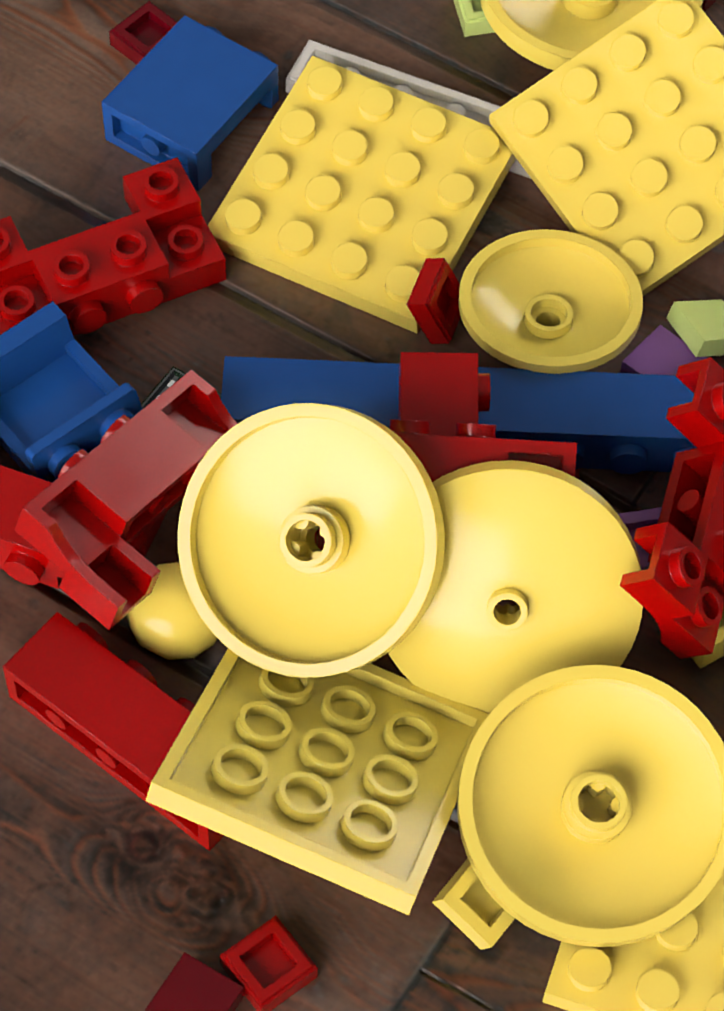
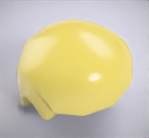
[127,561,218,660]

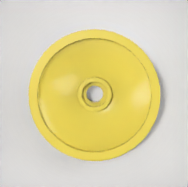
[459,229,643,374]

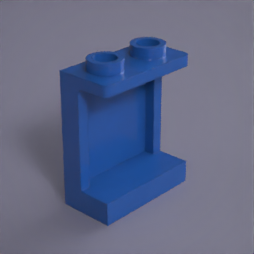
[101,15,279,191]
[0,301,142,483]

